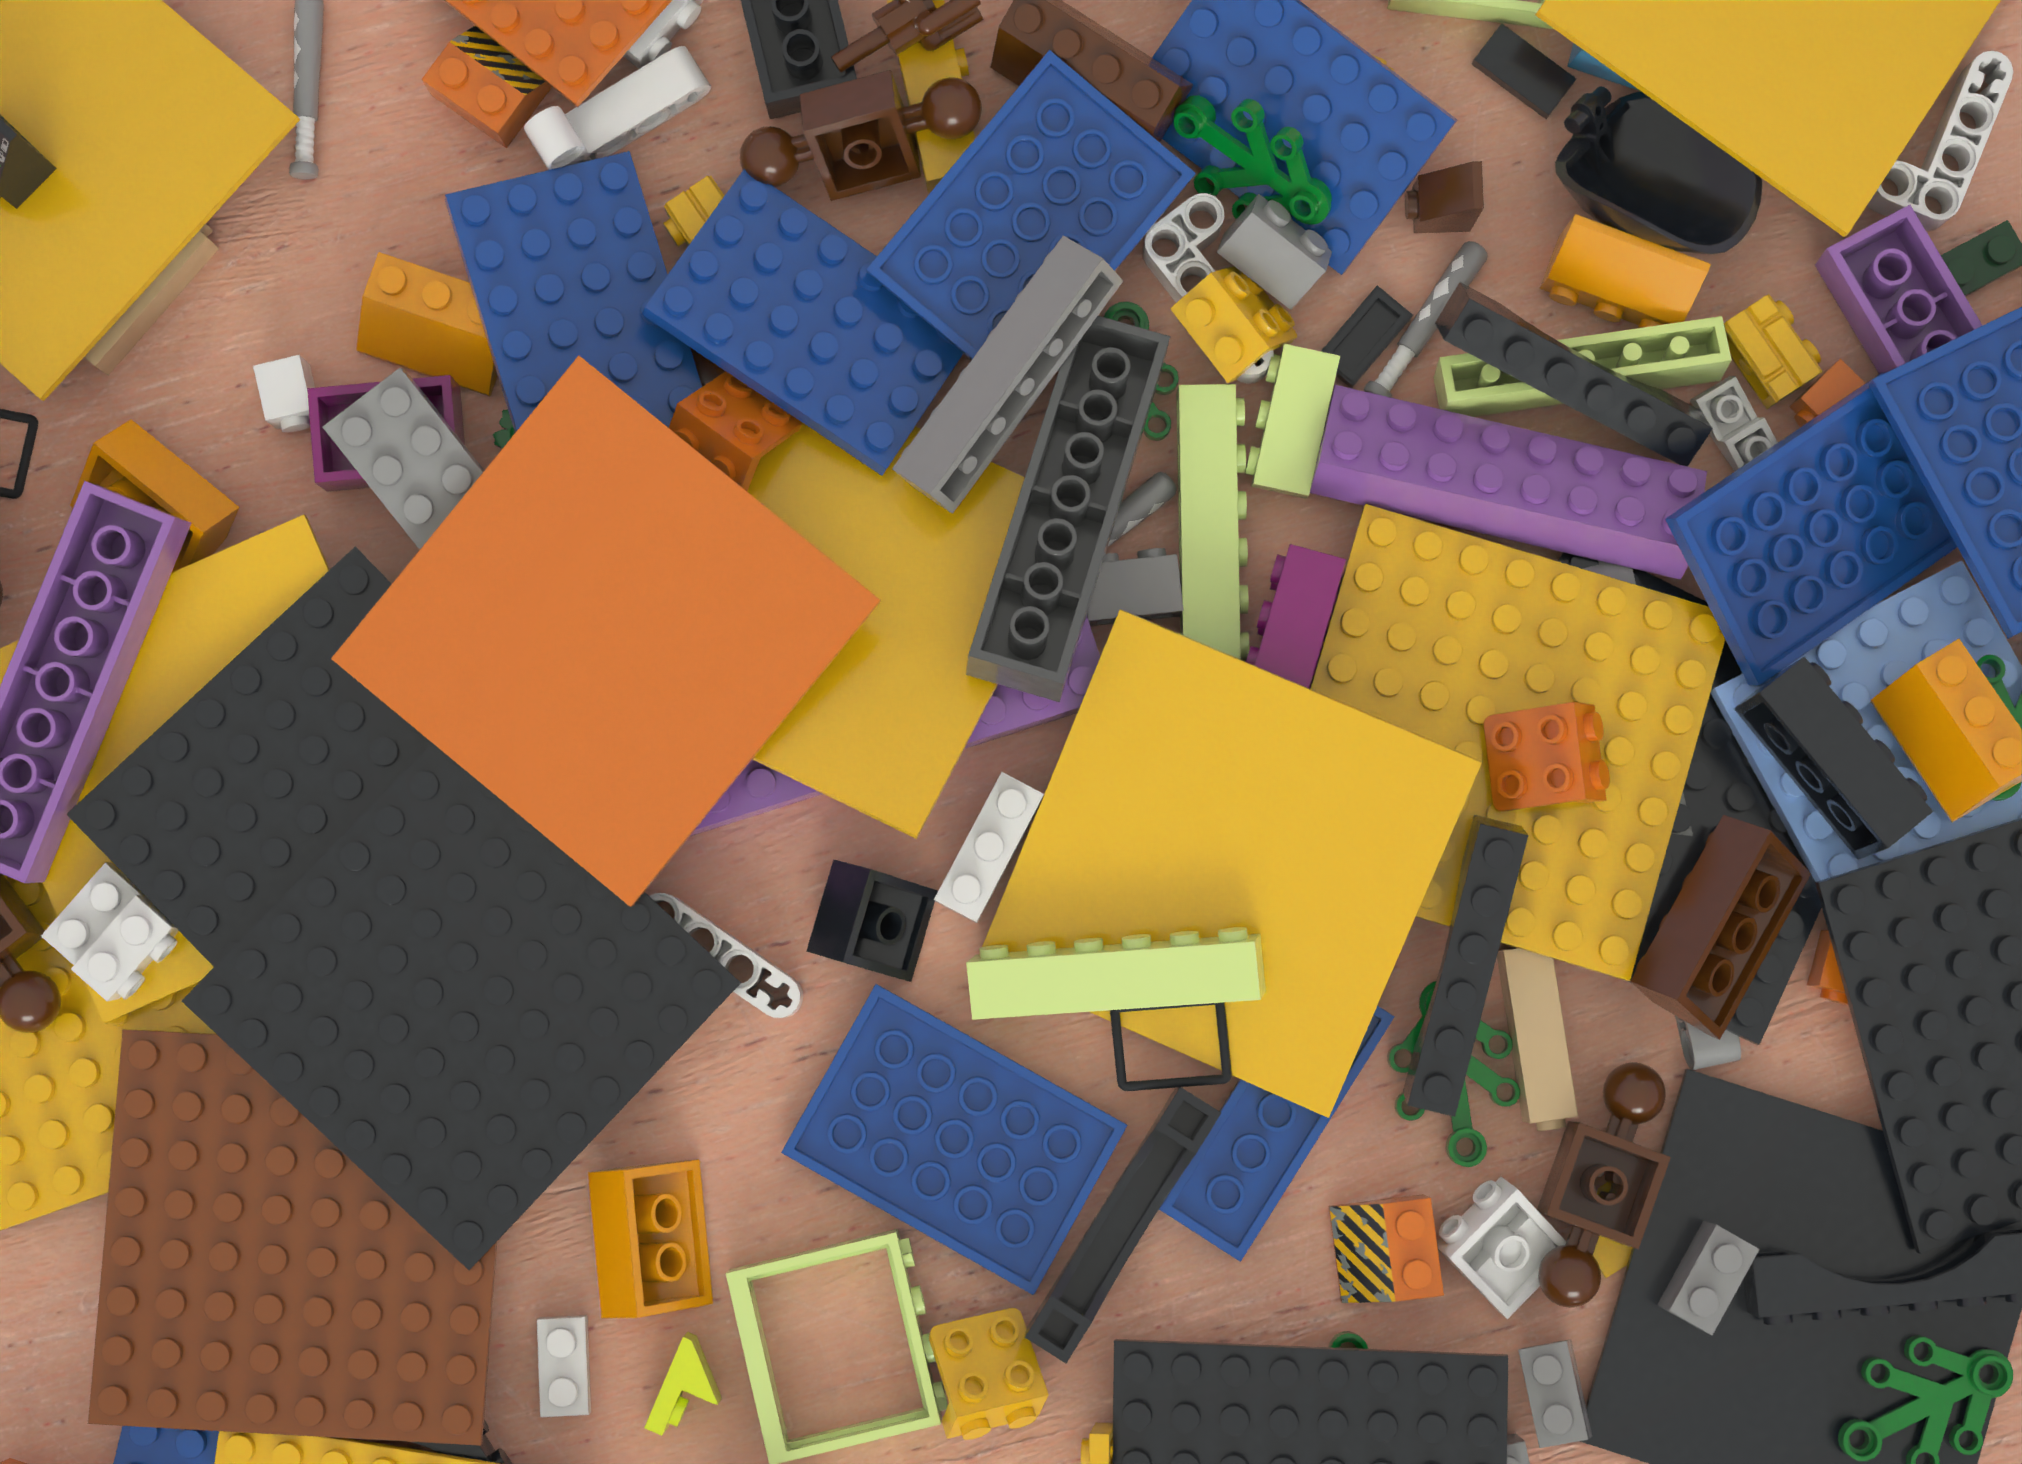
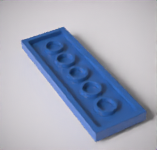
[1159,1006,1395,1262]

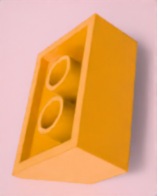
[1539,214,1711,328]
[356,252,498,397]
[70,419,240,573]
[1870,639,2022,823]
[588,1159,713,1318]

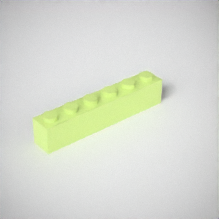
[1433,316,1732,417]
[1176,384,1249,661]
[966,927,1266,1020]

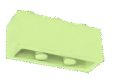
[1245,344,1340,498]

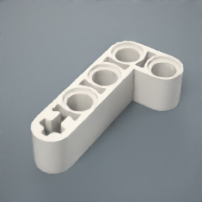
[524,46,711,170]
[1867,51,2013,232]
[1143,193,1274,384]
[650,893,803,1018]

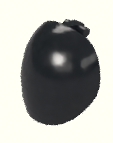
[1555,86,1762,254]

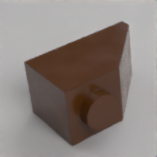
[1405,161,1484,233]

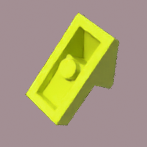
[644,1332,722,1436]

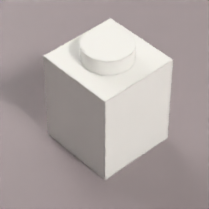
[253,355,315,433]

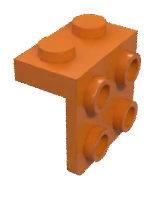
[669,371,802,491]
[1484,702,1610,811]

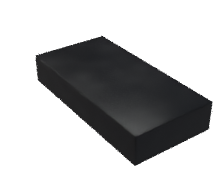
[1472,24,1577,119]
[1321,285,1413,388]

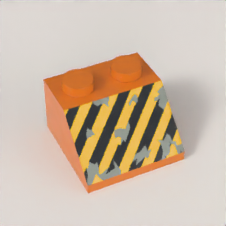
[421,26,552,148]
[1328,1194,1444,1303]

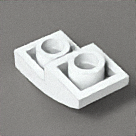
[1690,376,1778,471]

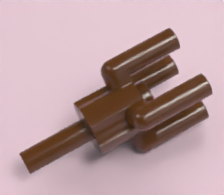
[831,0,984,73]

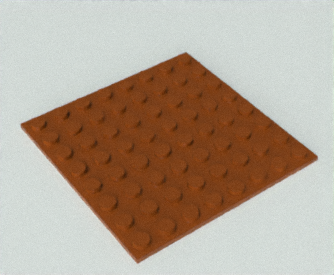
[88,1029,497,1446]

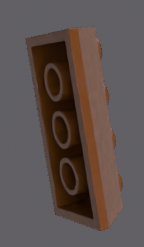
[990,0,1193,142]
[1630,815,1811,1040]

